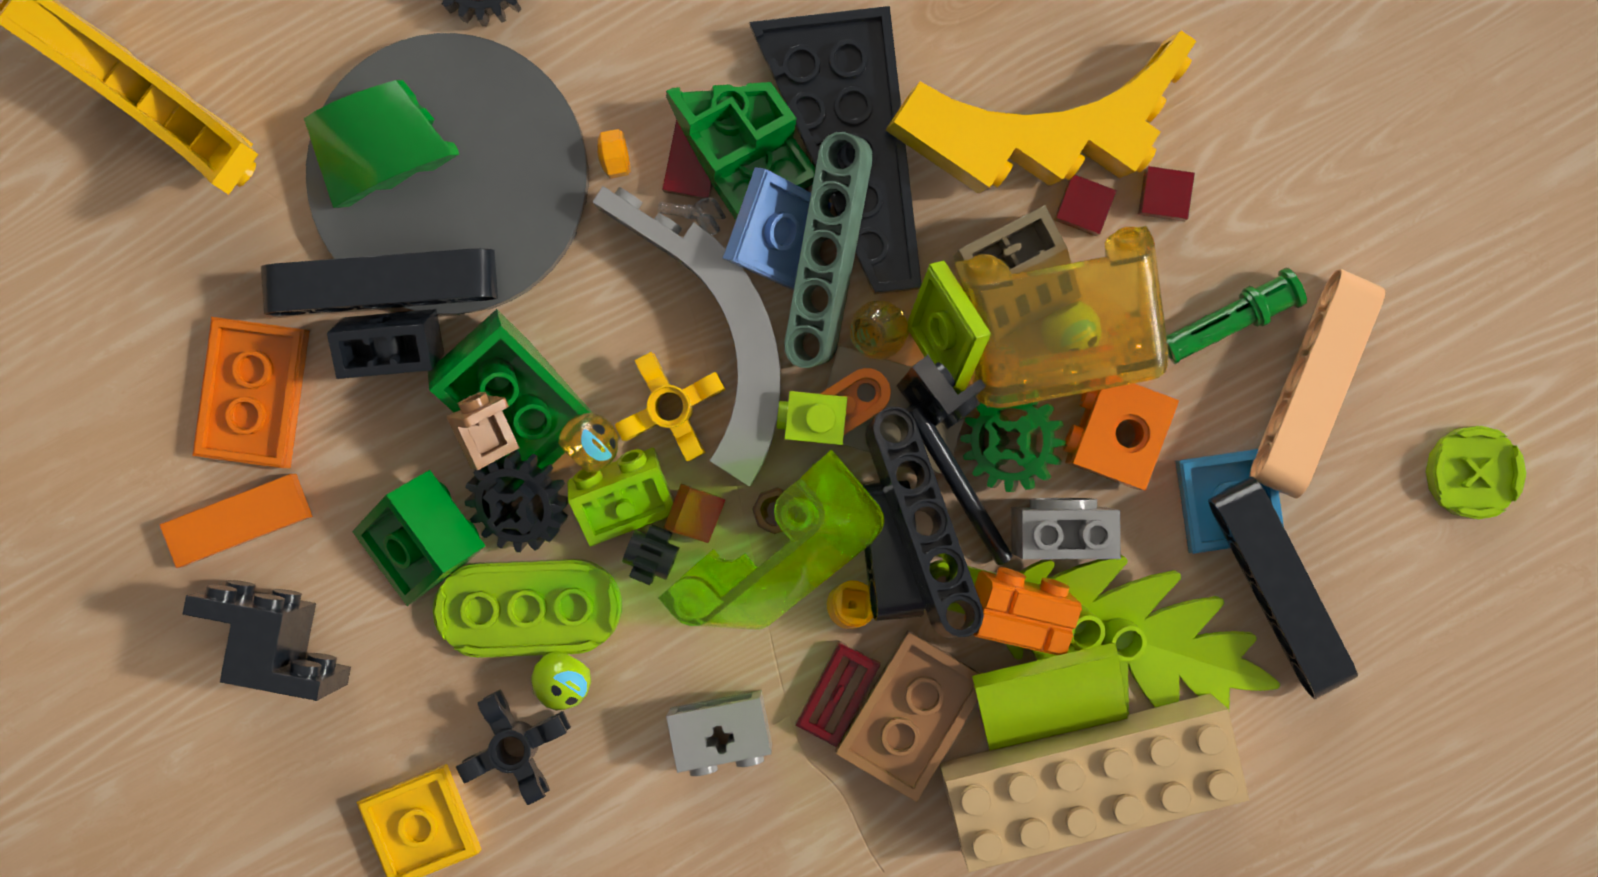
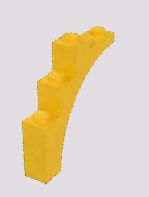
[0,0,258,195]
[886,30,1196,194]

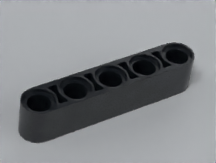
[261,248,498,316]
[865,406,984,639]
[1208,477,1358,699]

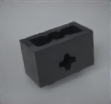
[327,309,445,379]

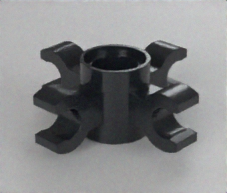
[456,689,571,805]

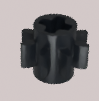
[622,525,680,586]

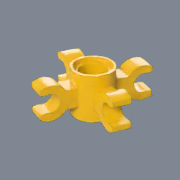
[614,352,726,462]

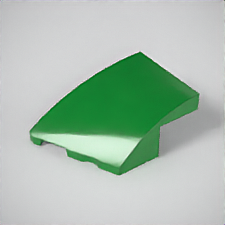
[304,80,459,208]
[666,82,816,220]

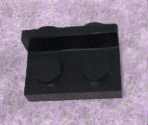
[896,355,987,430]

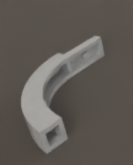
[593,186,781,487]

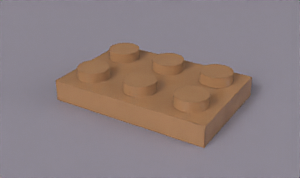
[835,630,981,802]

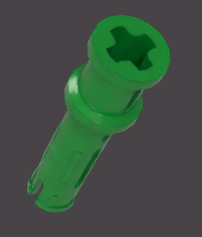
[1161,267,1307,364]

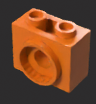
[1063,373,1180,491]

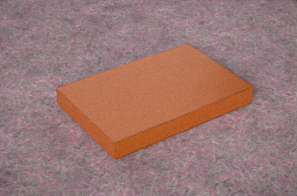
[192,317,310,468]

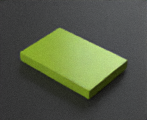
[972,643,1128,751]

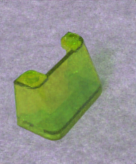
[658,449,884,630]

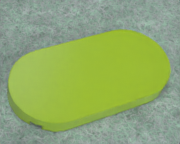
[433,559,622,658]

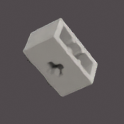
[666,690,772,776]

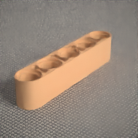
[1250,269,1386,499]

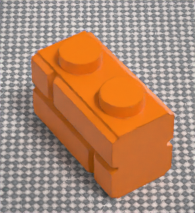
[964,567,1082,656]

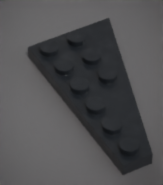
[749,6,922,294]

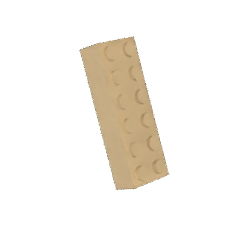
[939,693,1250,873]

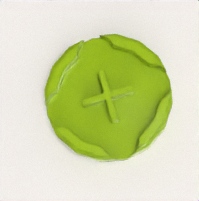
[1425,426,1527,520]

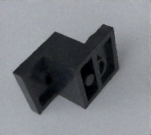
[182,580,351,701]

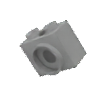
[1011,498,1121,559]

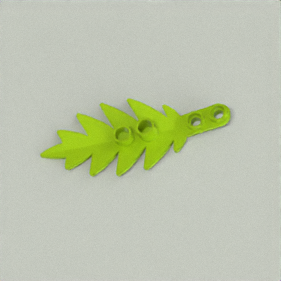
[929,555,1280,715]

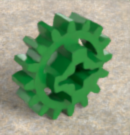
[960,389,1066,492]

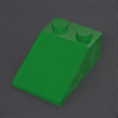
[427,309,599,469]

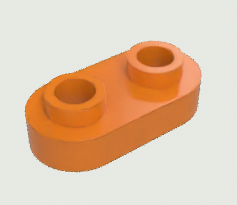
[820,368,891,435]

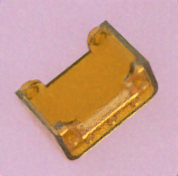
[955,226,1168,408]

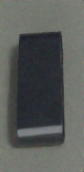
[859,480,925,621]

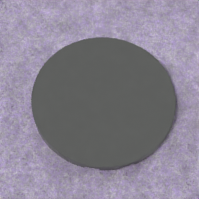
[306,33,589,315]

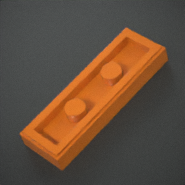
[159,474,313,568]

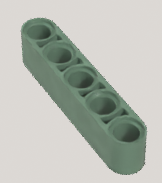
[784,132,872,368]

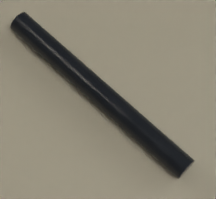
[906,401,1013,565]

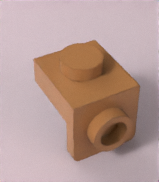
[447,392,519,470]

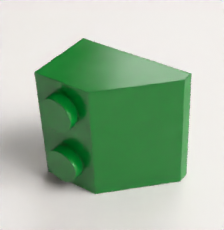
[352,470,486,606]

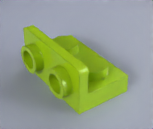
[567,448,674,547]

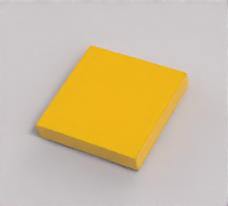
[356,764,482,877]

